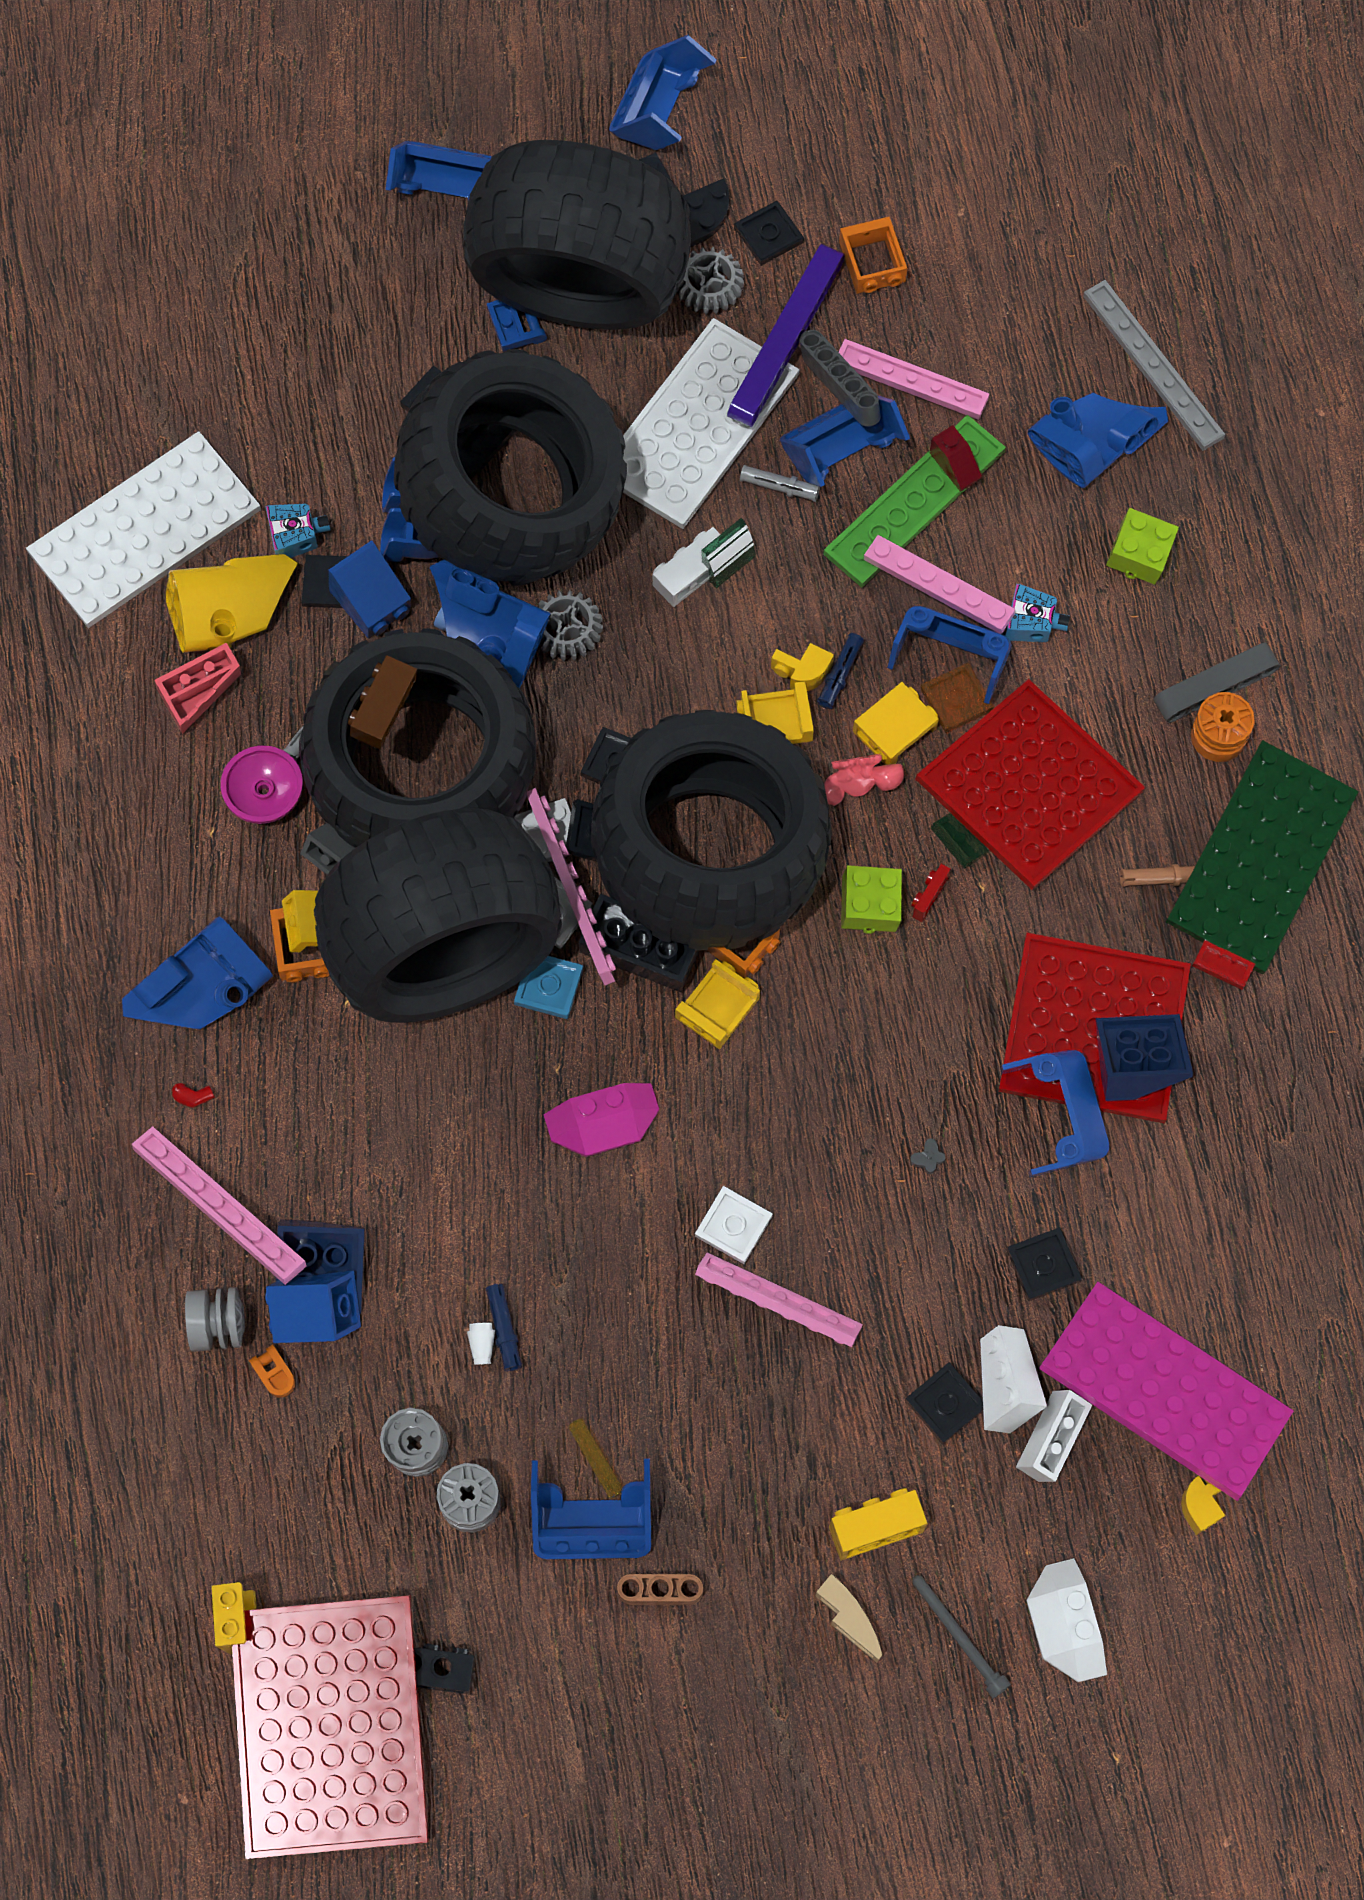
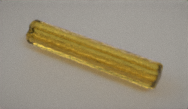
[569,1418,622,1499]

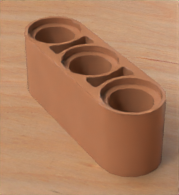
[617,1574,703,1605]

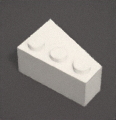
[980,1325,1047,1433]

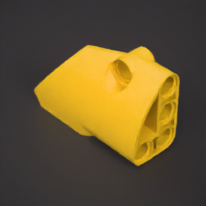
[166,554,298,653]

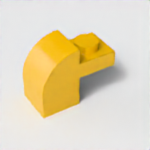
[771,643,834,691]
[1181,1476,1225,1535]

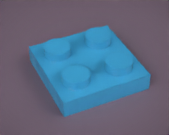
[514,956,583,1019]

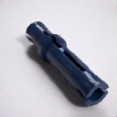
[817,633,864,709]
[485,1284,522,1372]

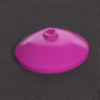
[221,746,303,824]

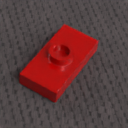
[1192,940,1255,990]

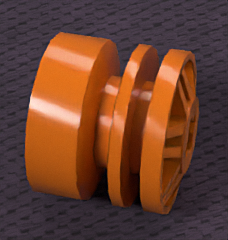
[1191,692,1255,762]

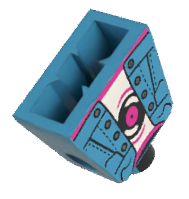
[266,504,330,558]
[1006,584,1070,642]

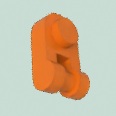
[248,1344,295,1398]

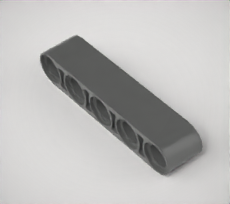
[799,330,881,426]
[1153,642,1281,723]

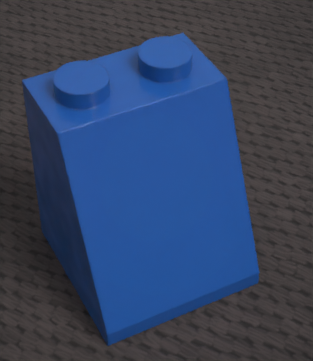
[329,540,411,639]
[265,1271,361,1343]

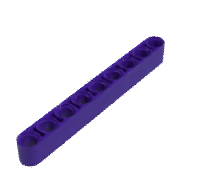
[727,244,845,427]

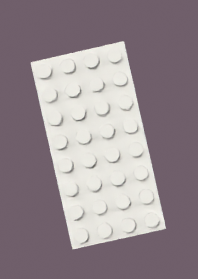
[623,318,800,529]
[26,431,261,628]

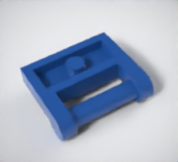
[487,300,547,352]

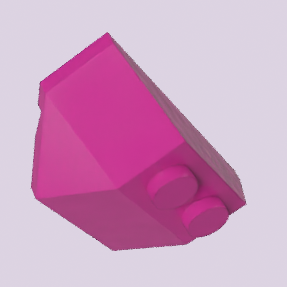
[543,1083,659,1157]

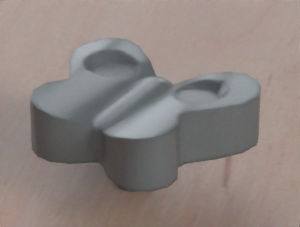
[910,1138,945,1174]

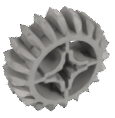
[677,247,744,315]
[539,590,603,662]

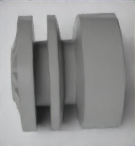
[185,1287,245,1352]
[380,1408,448,1477]
[437,1463,501,1533]

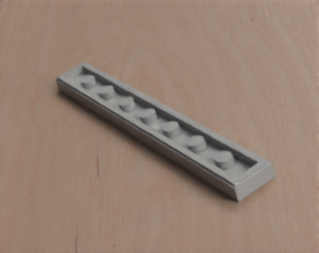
[1083,280,1225,451]

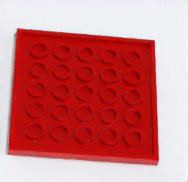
[915,679,1145,890]
[998,933,1191,1124]

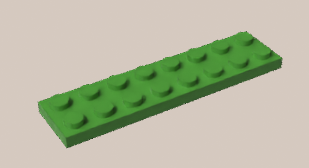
[823,415,1006,588]

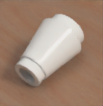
[467,1323,495,1365]

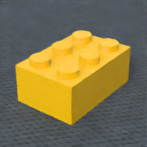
[829,1488,928,1561]

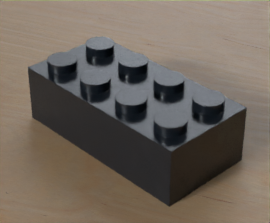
[579,893,700,993]

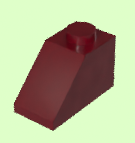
[929,425,982,492]

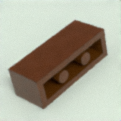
[348,655,417,750]

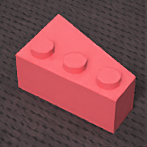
[154,643,241,734]

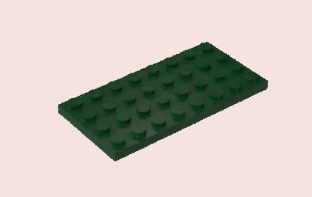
[1165,740,1359,975]

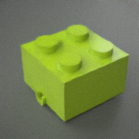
[1106,508,1179,585]
[841,865,902,934]

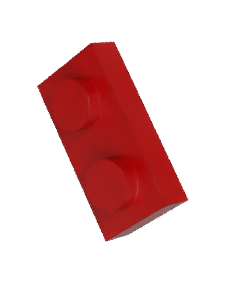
[911,864,951,922]

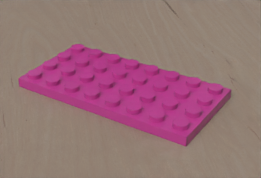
[1039,1282,1293,1501]

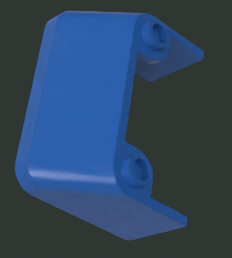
[609,35,717,150]
[385,141,492,200]
[780,395,910,487]
[887,606,1012,704]
[1000,1050,1109,1178]
[531,1459,651,1559]

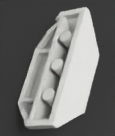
[1026,1559,1107,1682]

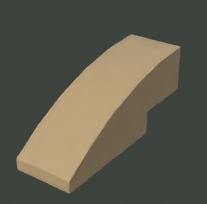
[815,1574,882,1663]

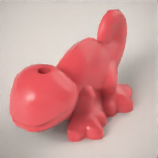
[824,754,904,806]

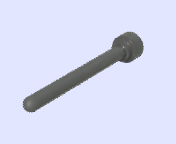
[912,1575,1012,1699]

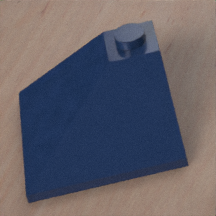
[1096,1014,1193,1101]
[276,1219,365,1314]

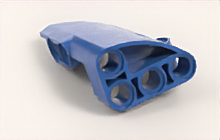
[1028,393,1168,488]
[430,560,551,689]
[122,916,273,1029]

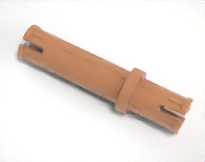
[1120,864,1195,887]

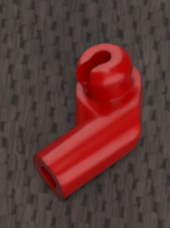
[172,1083,215,1108]

